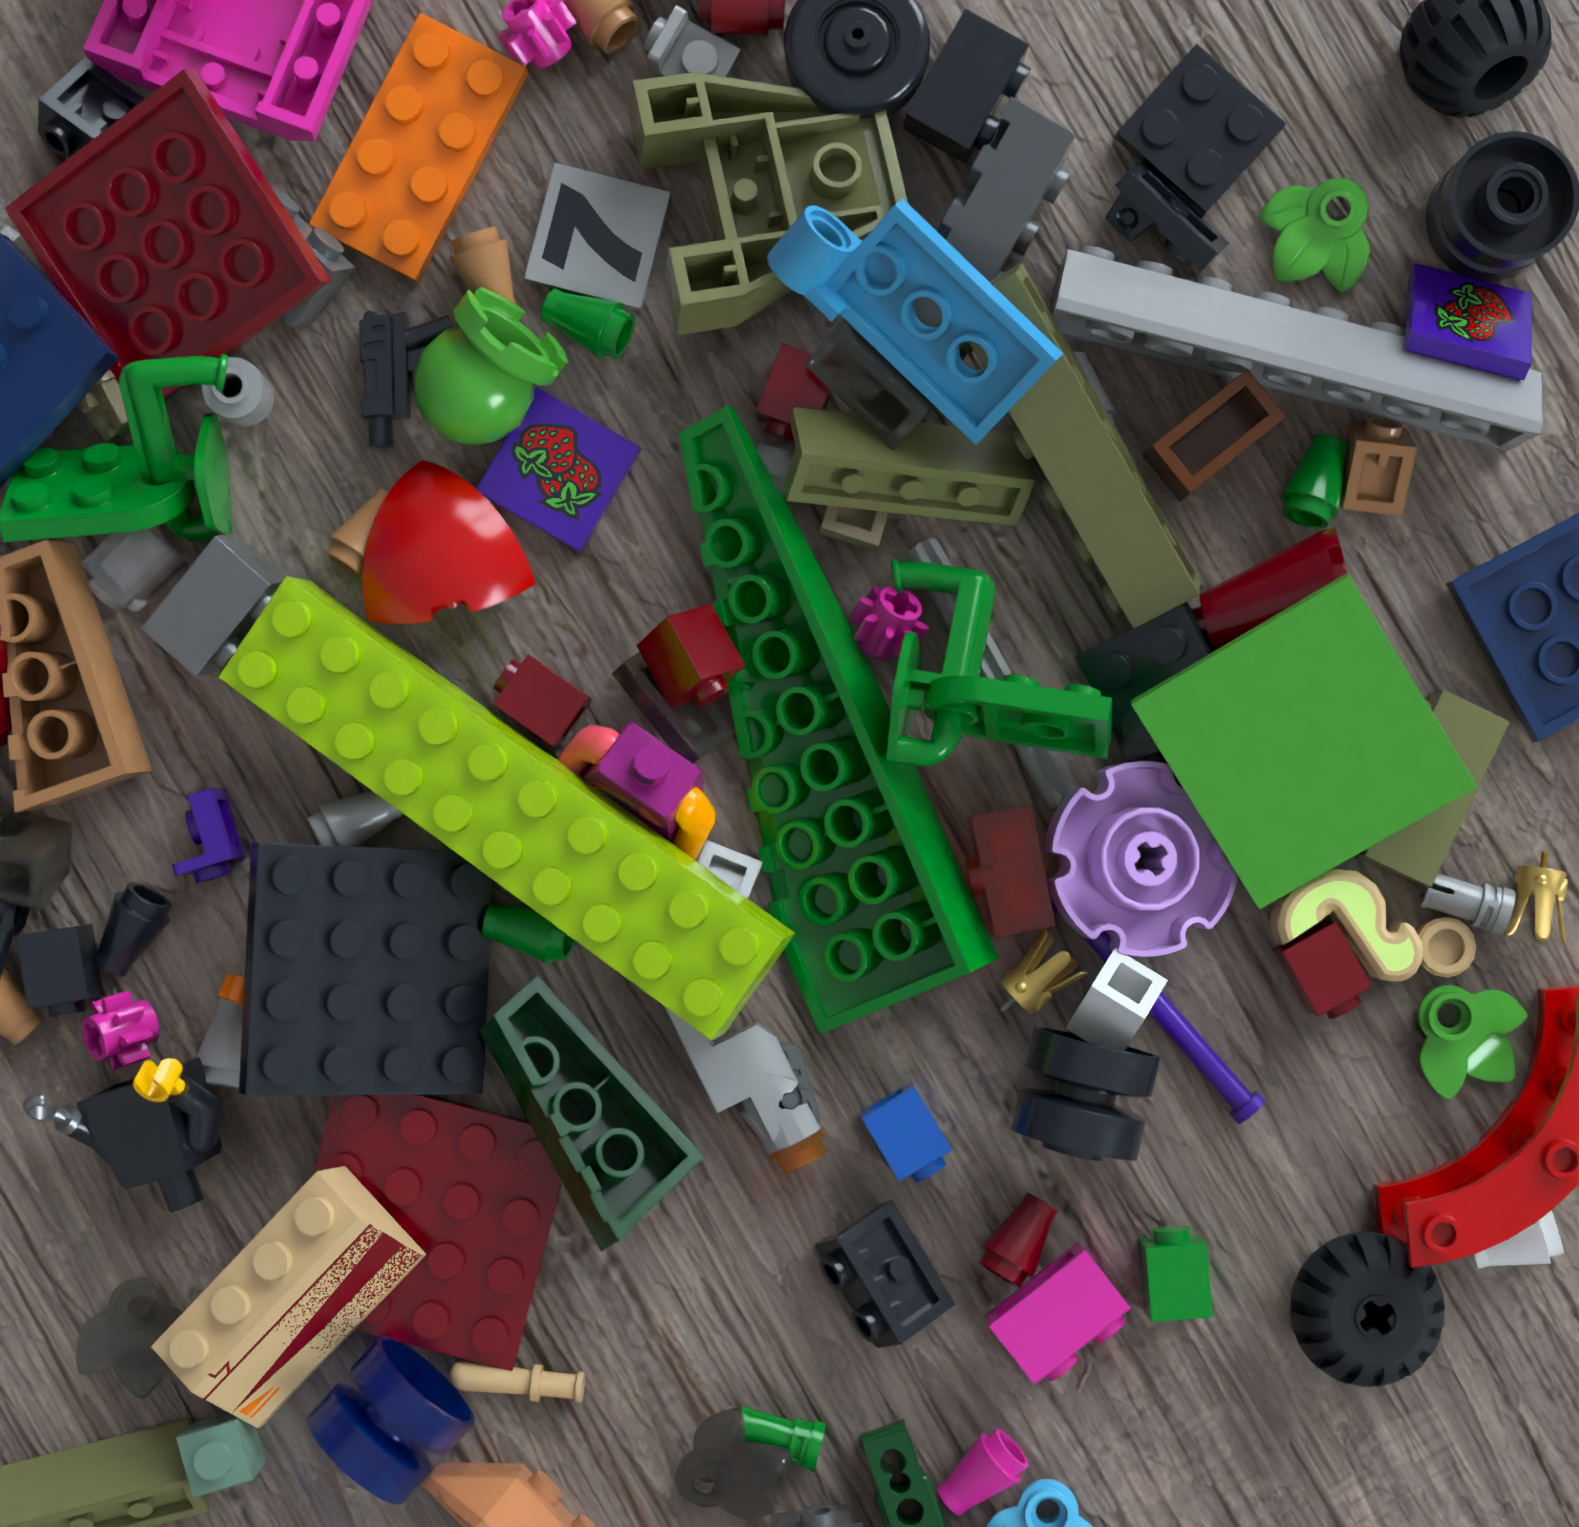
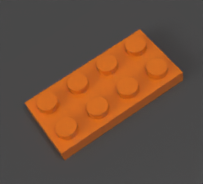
[309,12,529,284]

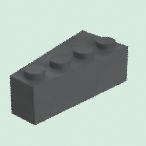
[914,97,1076,361]

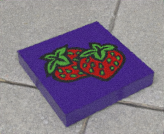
[1404,263,1532,381]
[477,387,641,553]

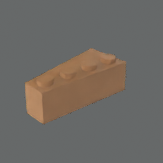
[0,539,152,813]

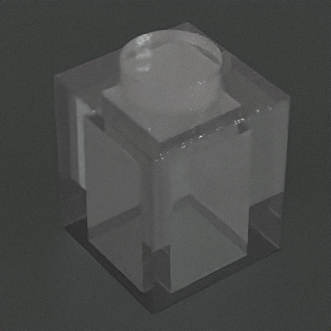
[81,527,189,612]

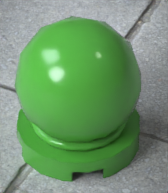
[413,287,568,446]

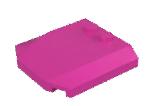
[83,0,373,141]

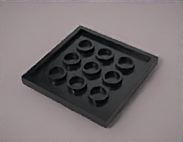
[239,842,493,1096]

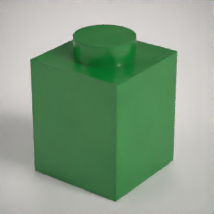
[1138,1226,1213,1322]

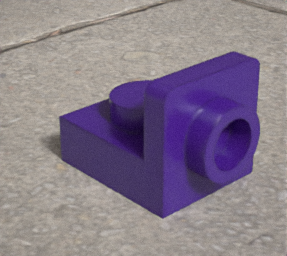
[172,788,246,884]

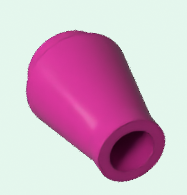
[937,1428,1029,1516]

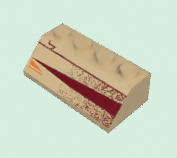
[151,1166,427,1428]

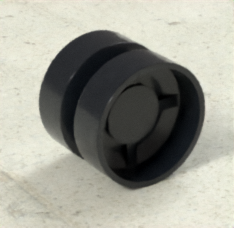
[1426,131,1579,282]
[1011,1026,1161,1161]

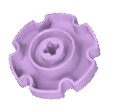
[1044,761,1238,957]

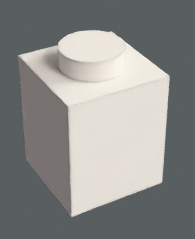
[1066,948,1168,1051]

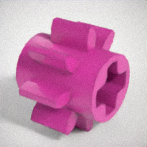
[497,0,577,68]
[849,586,929,660]
[82,990,160,1070]

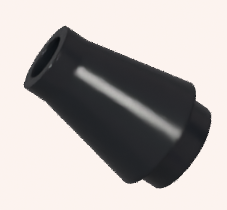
[93,882,172,977]

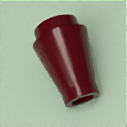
[979,1193,1058,1288]

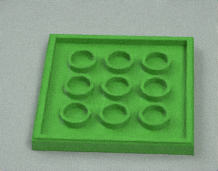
[1131,573,1477,909]

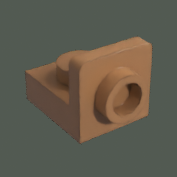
[1340,417,1417,516]

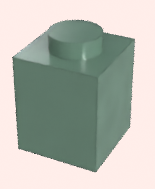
[176,1412,267,1498]

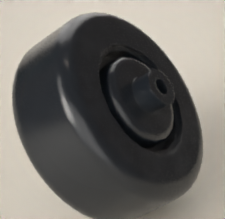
[784,0,930,118]

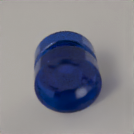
[307,1335,475,1505]

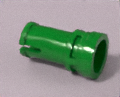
[733,1405,827,1472]

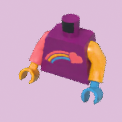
[556,722,716,860]

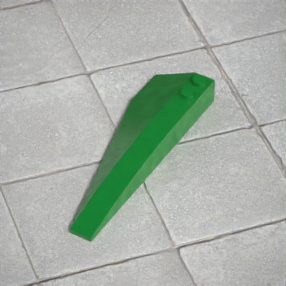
[678,406,999,1035]

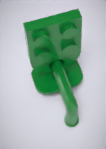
[0,354,233,542]
[887,558,1112,766]

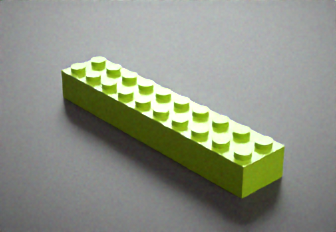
[218,576,795,1041]

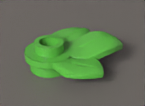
[1259,178,1370,292]
[1417,985,1528,1100]

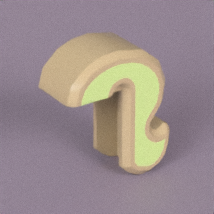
[1269,869,1423,982]

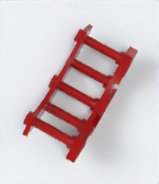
[1374,985,1579,1267]

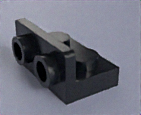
[38,56,145,158]
[815,1200,955,1348]

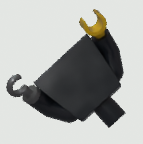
[23,1057,222,1212]

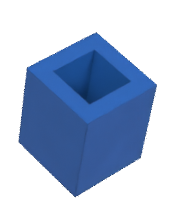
[860,1081,952,1182]

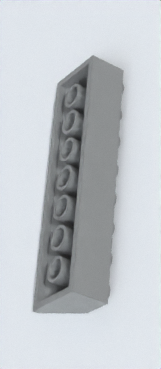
[1049,246,1543,451]

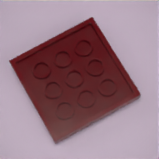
[4,69,331,402]
[312,1095,563,1371]

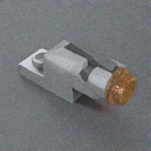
[665,1007,827,1173]

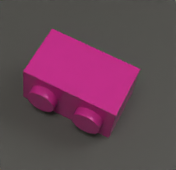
[984,1241,1131,1385]

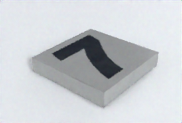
[524,162,672,312]

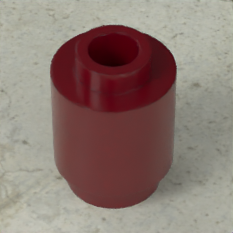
[699,0,785,36]

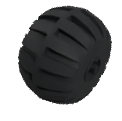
[1400,0,1552,118]
[1290,1232,1445,1387]

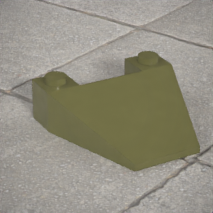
[629,72,908,336]

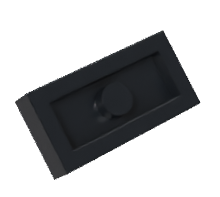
[1105,161,1229,271]

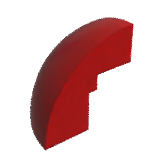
[362,460,535,624]

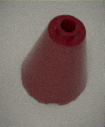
[1191,527,1348,651]

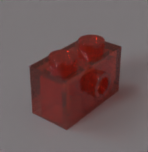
[965,805,1056,938]

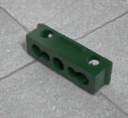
[860,1419,945,1527]

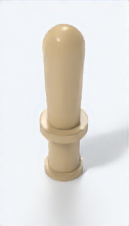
[449,1360,585,1403]

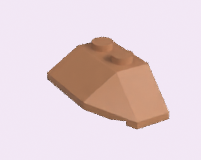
[421,1462,597,1527]

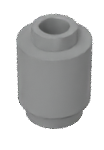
[202,357,274,427]

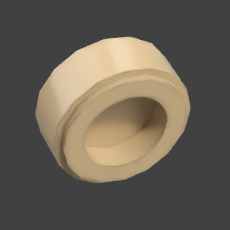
[1416,916,1476,978]

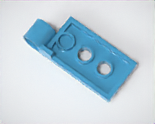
[767,199,1063,445]

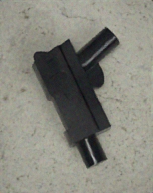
[359,311,453,448]

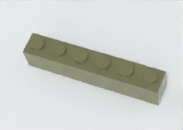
[960,263,1201,629]

